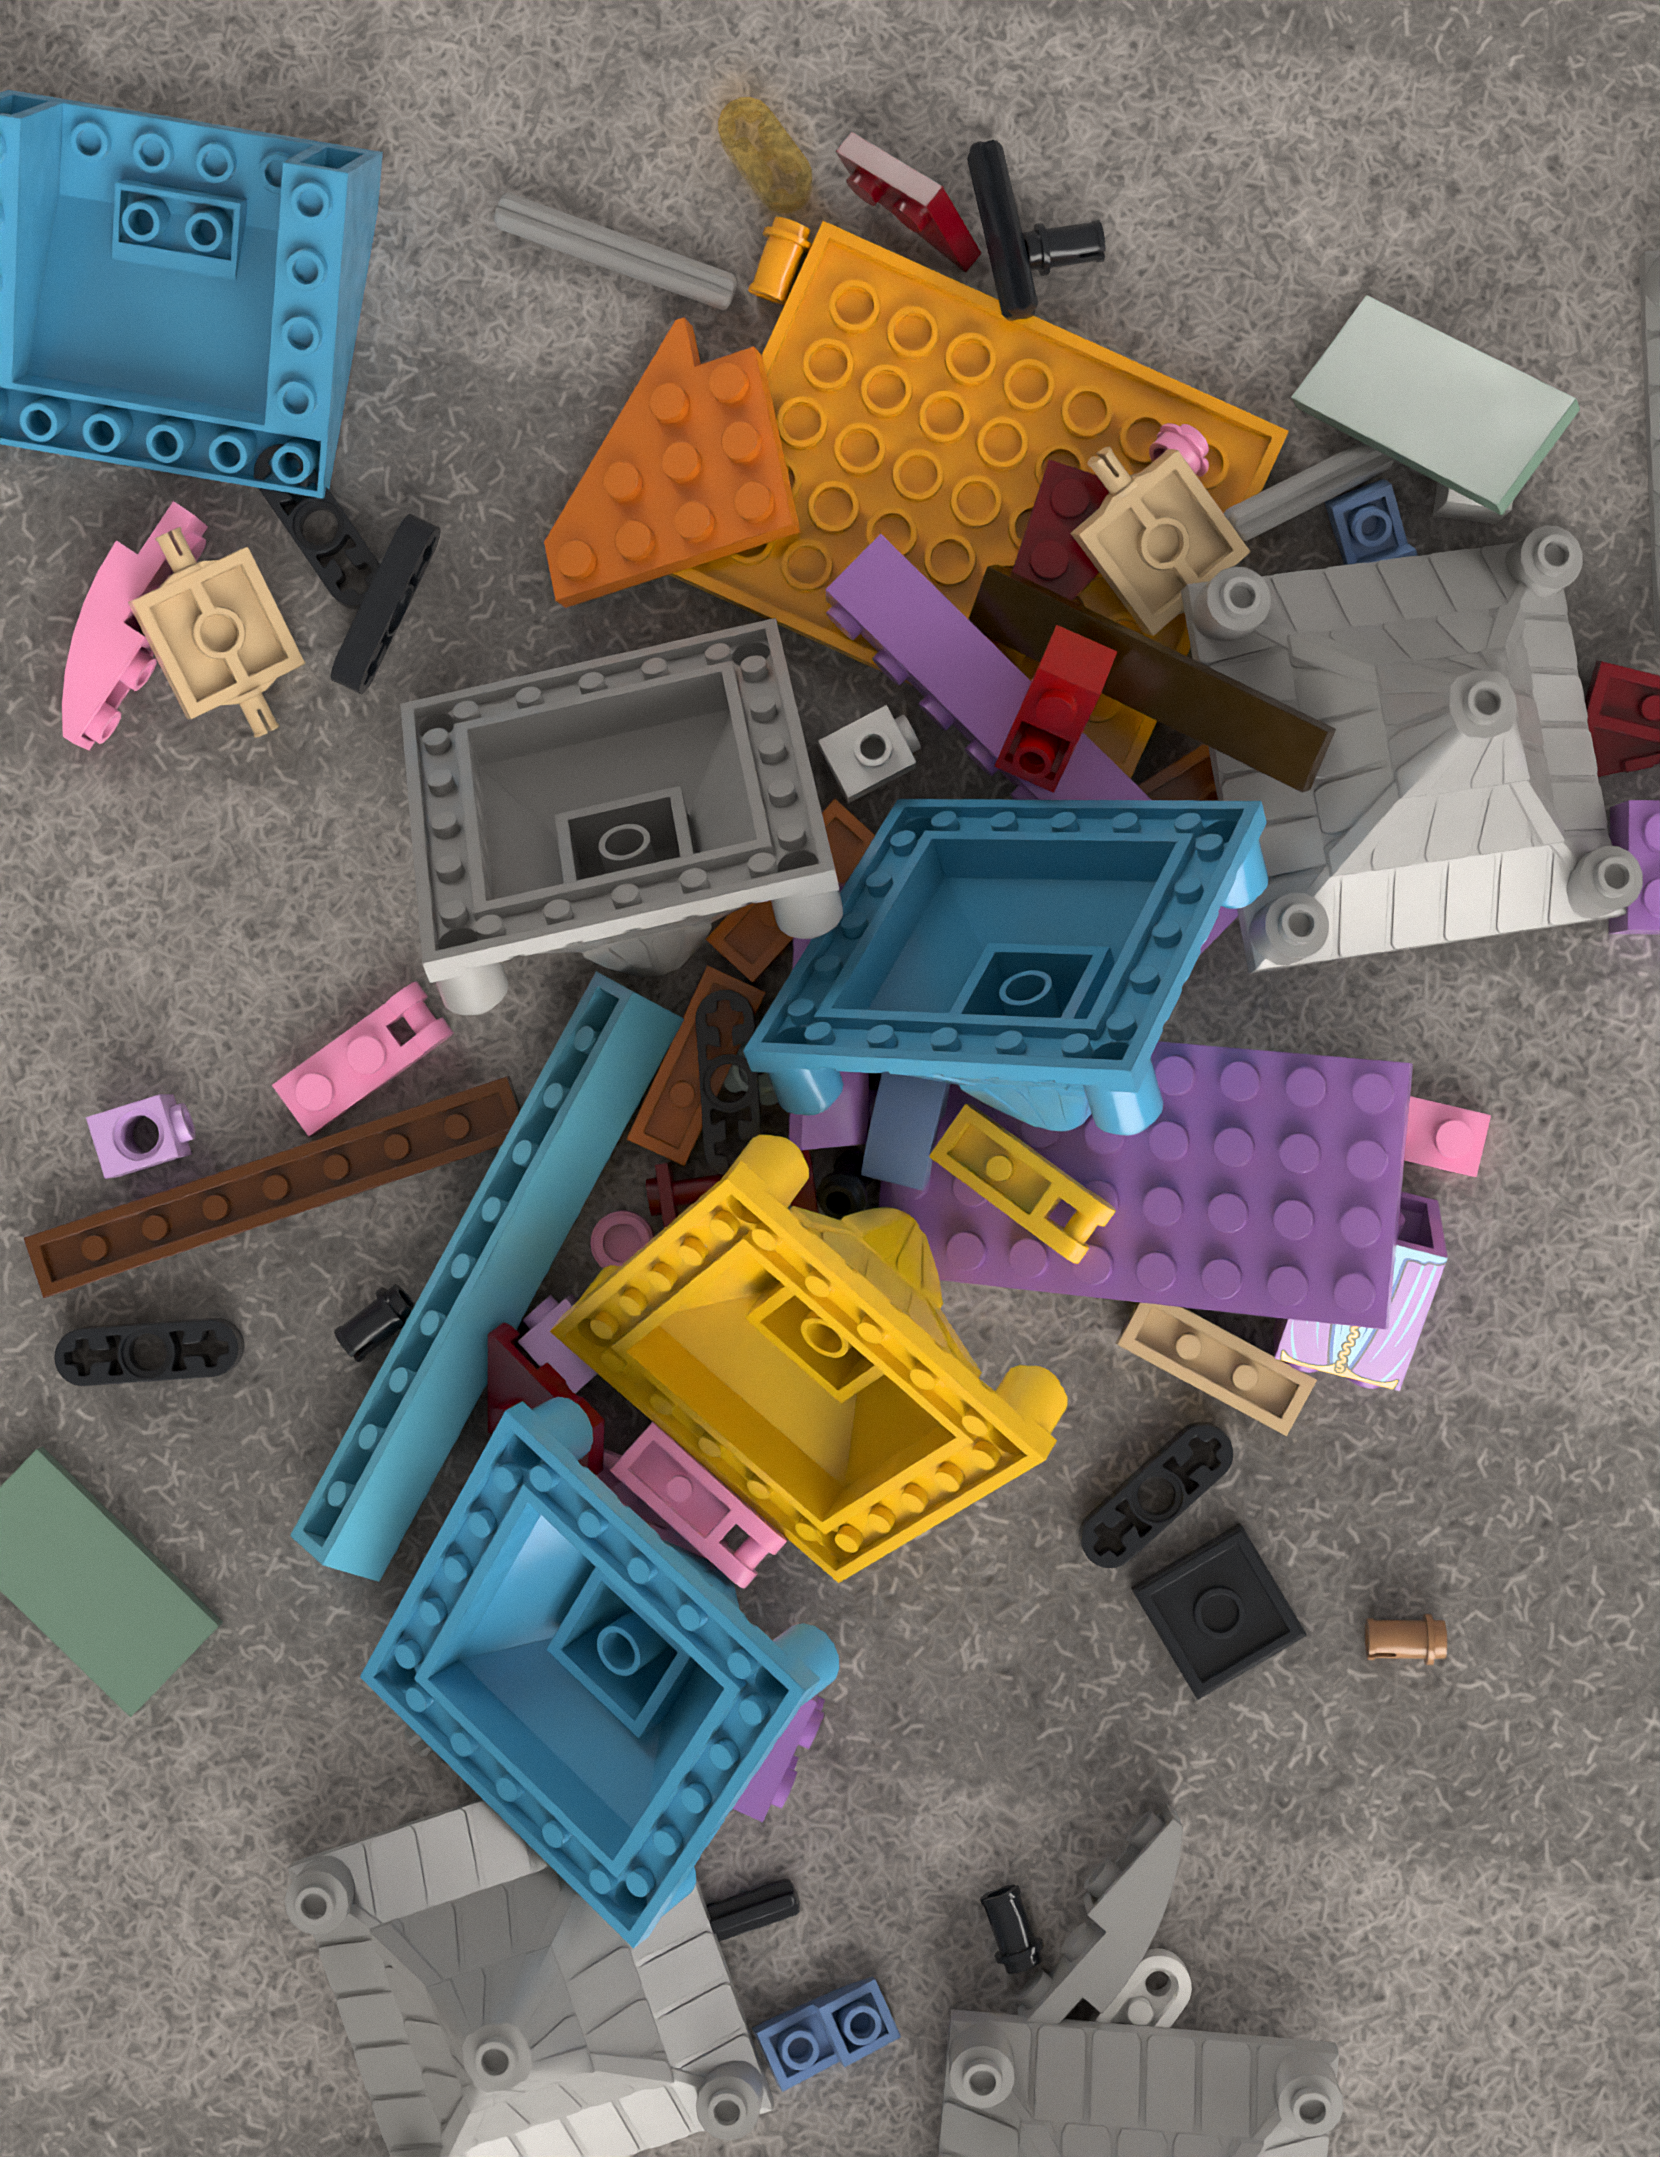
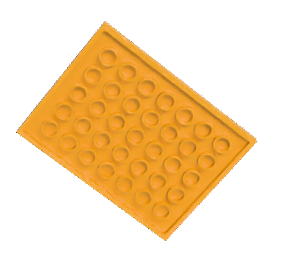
[669,221,1289,779]

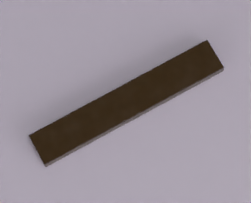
[968,564,1336,793]

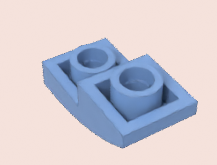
[1324,479,1418,565]
[861,1072,950,1191]
[752,1976,901,2092]

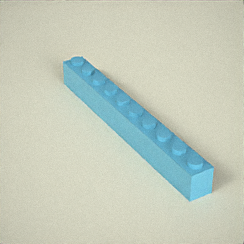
[290,971,684,1582]

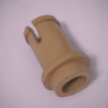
[1365,1614,1447,1665]

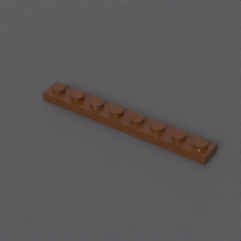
[24,1076,521,1298]

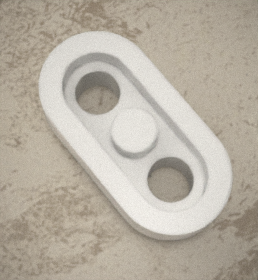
[1089,1948,1192,2028]

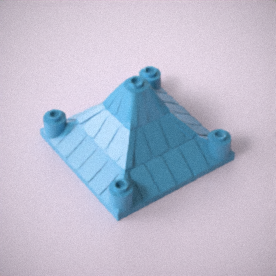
[743,799,1269,1136]
[360,1397,839,1949]

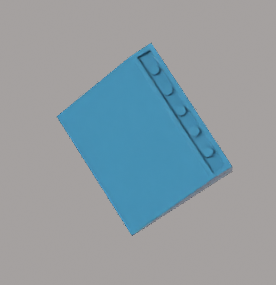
[0,90,383,498]

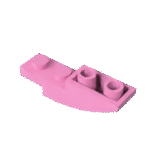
[62,501,208,750]

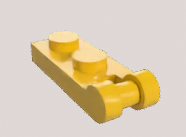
[929,1104,1116,1264]

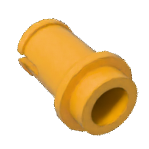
[748,217,812,305]

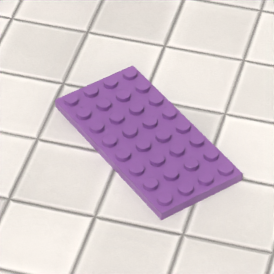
[879,1041,1413,1330]

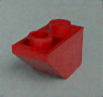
[994,625,1117,793]

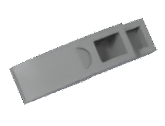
[1017,1804,1183,2024]

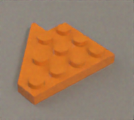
[544,317,801,608]

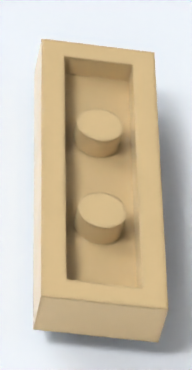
[1115,1302,1317,1436]

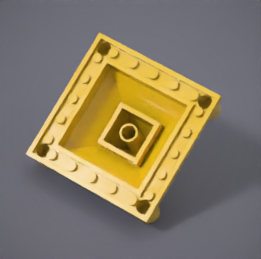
[549,1135,1068,1583]

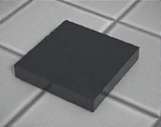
[1131,1523,1307,1700]

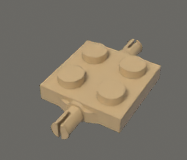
[1071,446,1250,636]
[128,527,305,738]

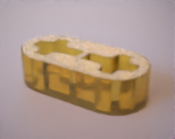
[718,97,813,213]

